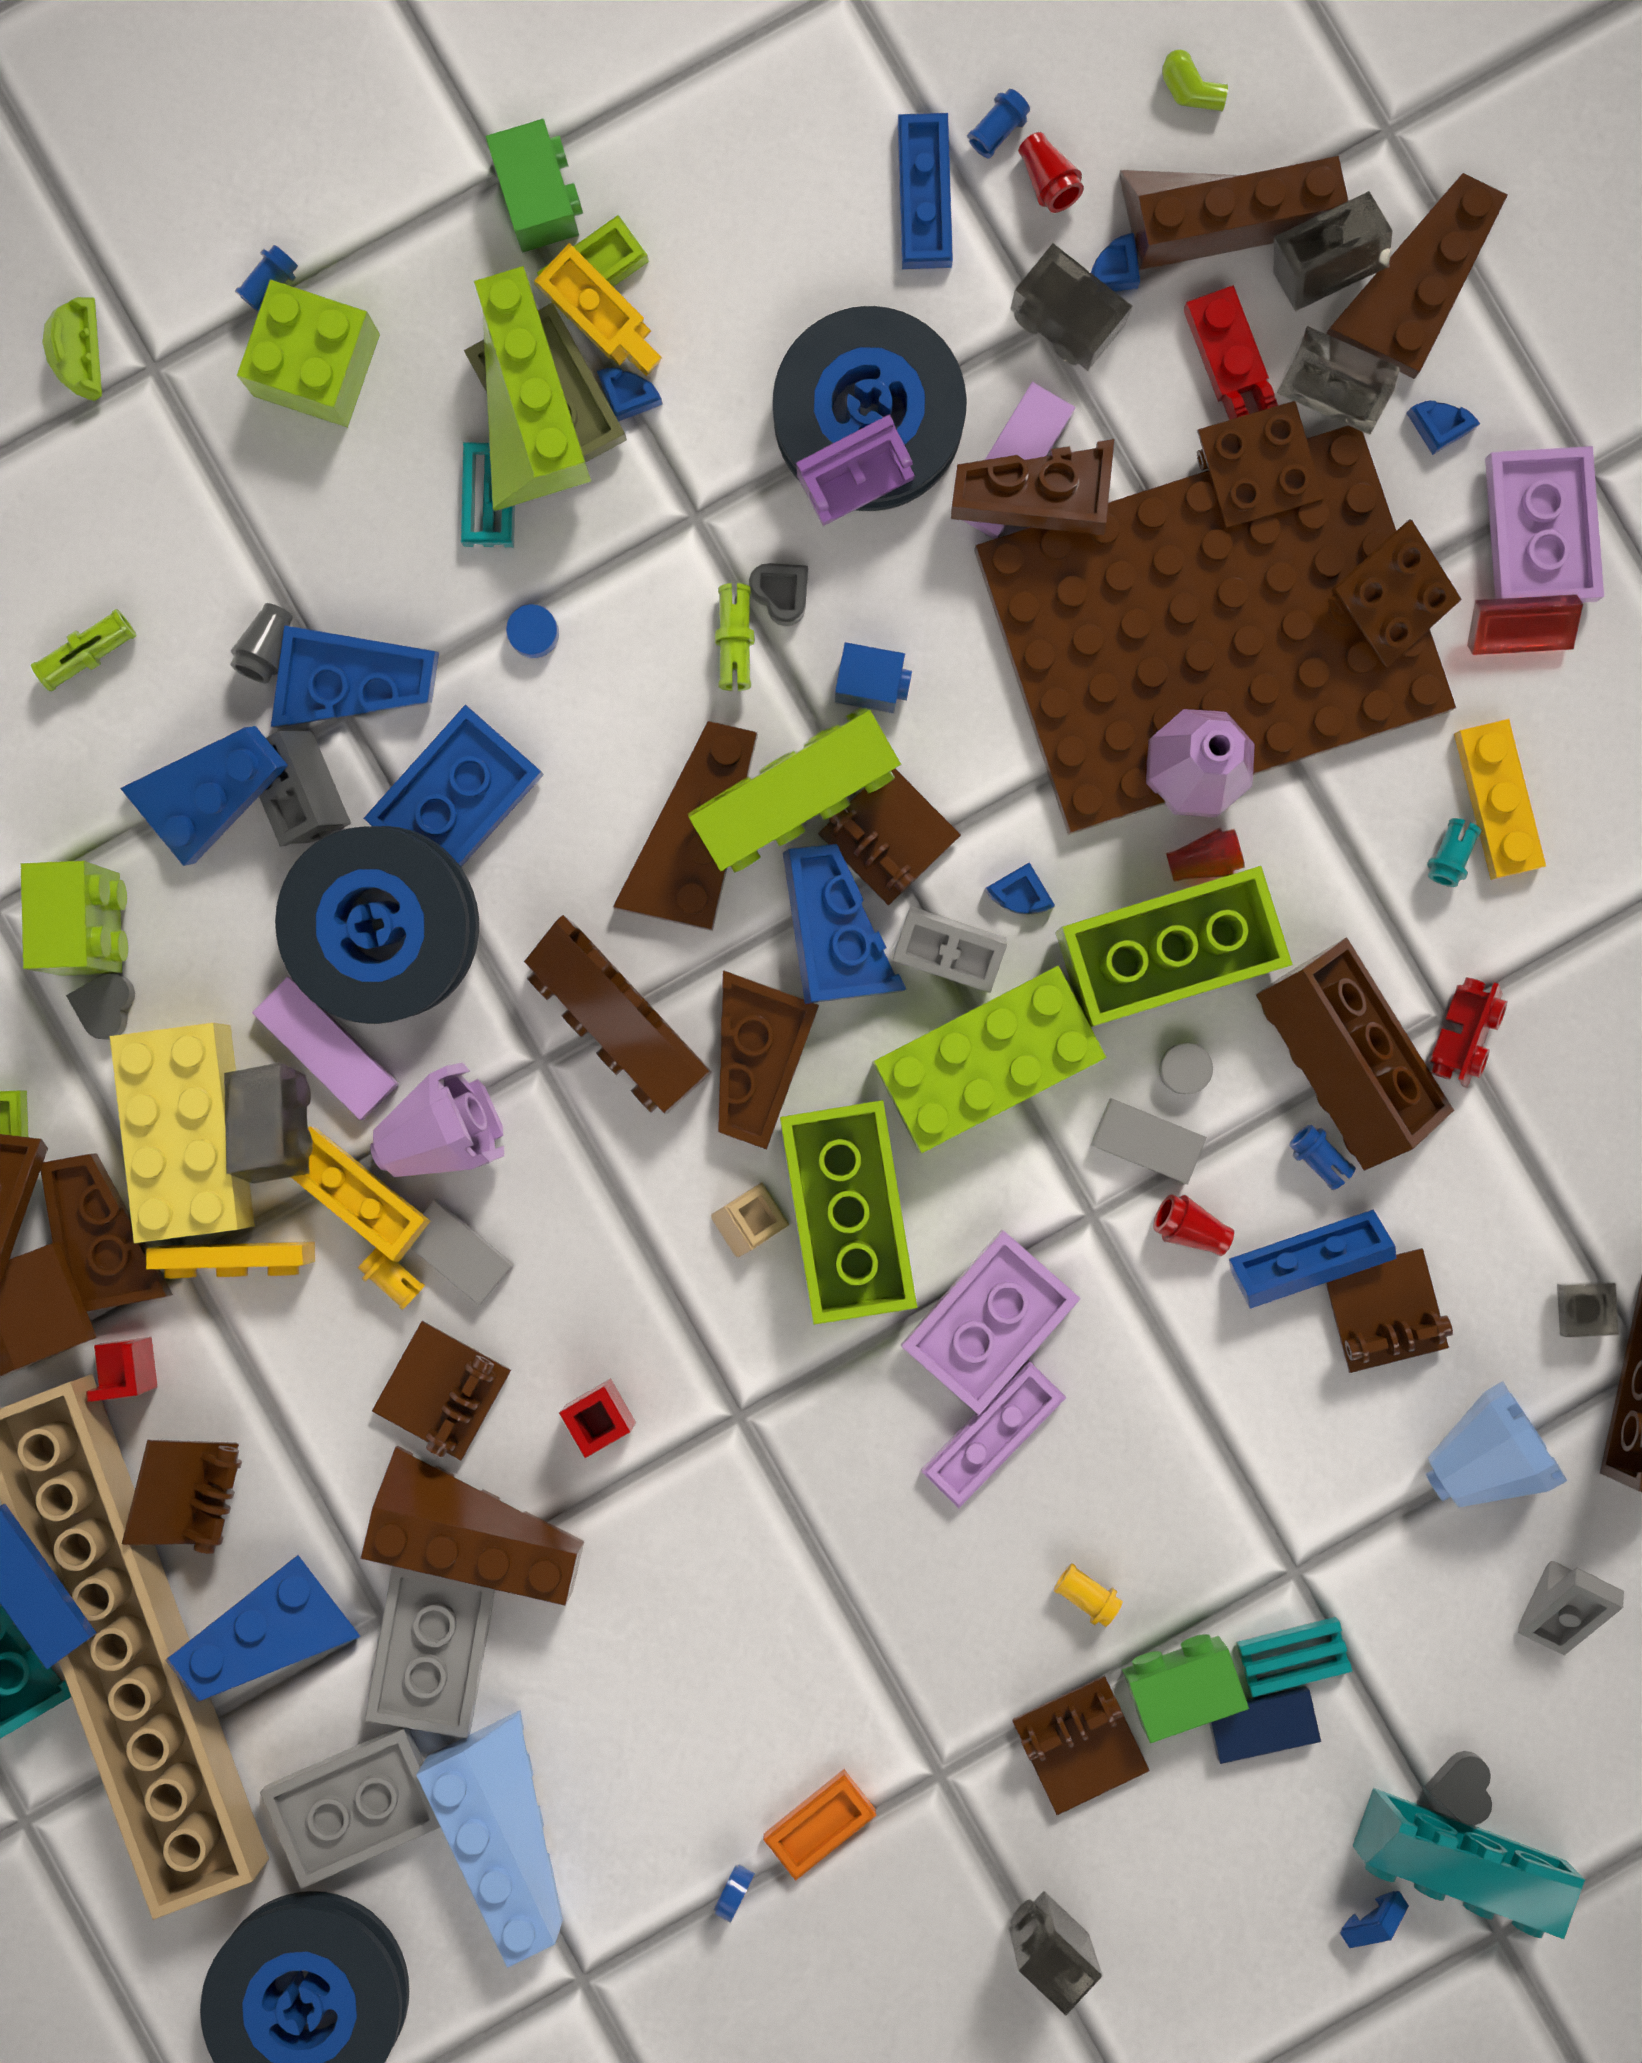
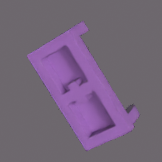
[796,414,915,526]

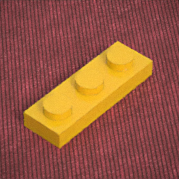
[1454,719,1546,880]
[278,1126,431,1262]
[146,1242,315,1279]

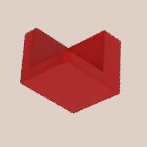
[86,1337,158,1402]

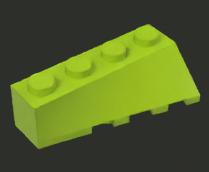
[474,266,591,511]
[688,707,902,873]

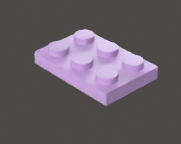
[1485,446,1604,608]
[901,1229,1081,1415]

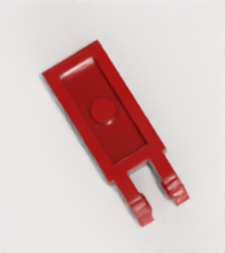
[1184,285,1278,420]

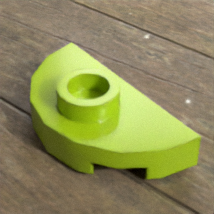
[42,297,102,401]

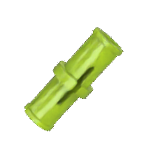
[715,583,755,691]
[31,609,137,692]

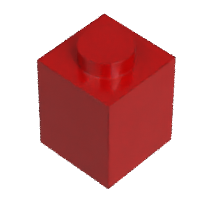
[559,1378,636,1458]

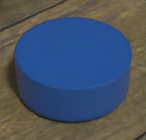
[506,604,559,658]
[714,1864,755,1923]

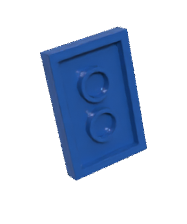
[363,704,544,867]

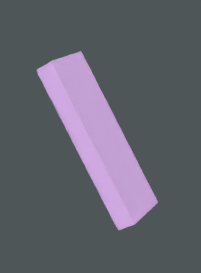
[963,382,1075,539]
[252,977,399,1120]
[921,1360,1066,1508]

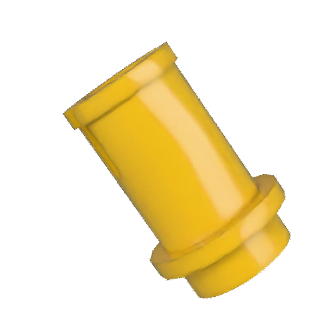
[358,1248,426,1310]
[1053,1563,1123,1627]

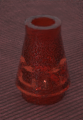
[1166,827,1245,882]

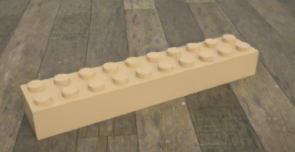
[0,1374,269,1920]

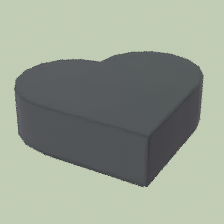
[749,563,808,626]
[66,974,135,1040]
[1424,1751,1492,1825]

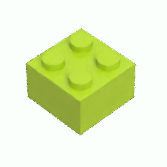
[237,279,380,428]
[21,861,129,976]

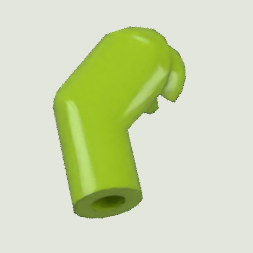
[1162,49,1228,111]

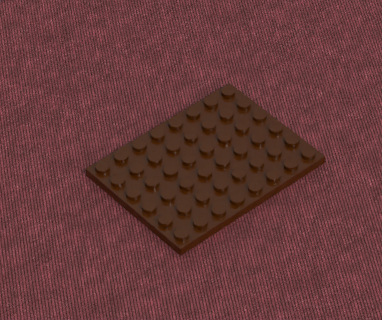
[974,422,1456,835]

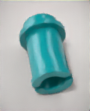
[1427,818,1481,887]

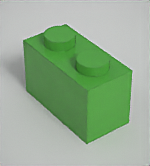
[485,118,583,253]
[1122,1634,1249,1743]

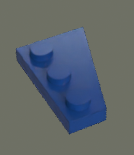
[271,625,439,728]
[120,726,288,866]
[782,844,907,1004]
[165,1555,361,1702]

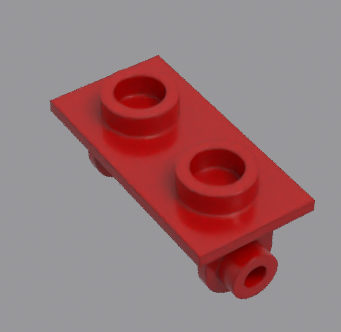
[1429,977,1508,1088]

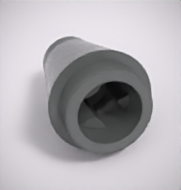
[230,603,293,683]

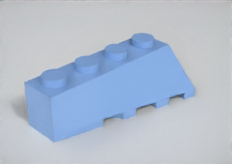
[416,1710,563,1968]

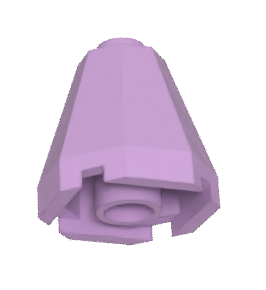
[1146,709,1255,817]
[370,1063,504,1177]

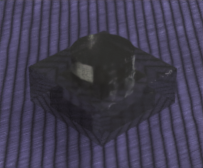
[1557,1282,1619,1337]

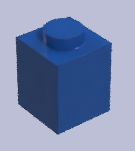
[835,642,912,713]

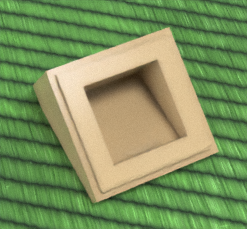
[711,1182,789,1257]

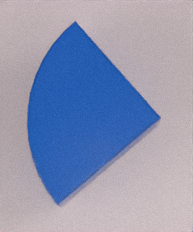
[1088,233,1140,295]
[597,368,663,422]
[1406,400,1480,455]
[984,862,1055,915]
[1340,1891,1409,1948]

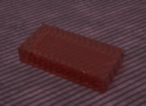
[1467,594,1583,655]

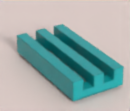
[461,442,515,548]
[1236,1617,1353,1697]

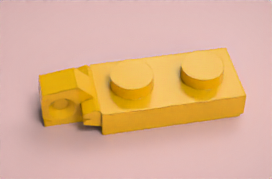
[534,243,662,376]

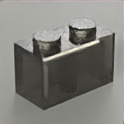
[1273,191,1393,311]
[1010,243,1133,371]
[1277,326,1400,435]
[224,1062,313,1184]
[1009,1891,1103,2016]

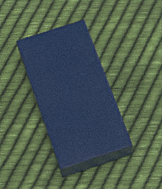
[1209,1686,1321,1764]

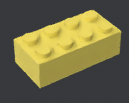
[110,1023,255,1243]

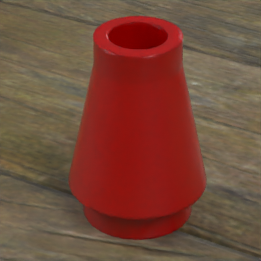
[1018,132,1084,213]
[1153,1194,1234,1256]

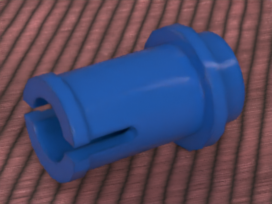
[967,89,1030,159]
[235,245,298,312]
[1289,1125,1356,1190]

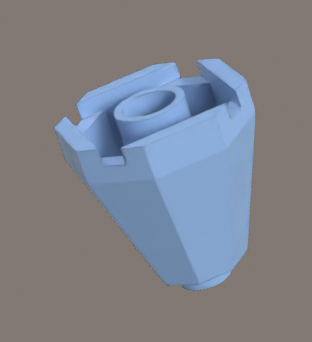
[1426,1381,1567,1507]

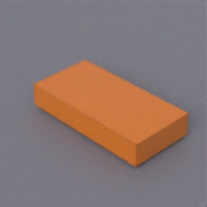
[763,1769,877,1881]

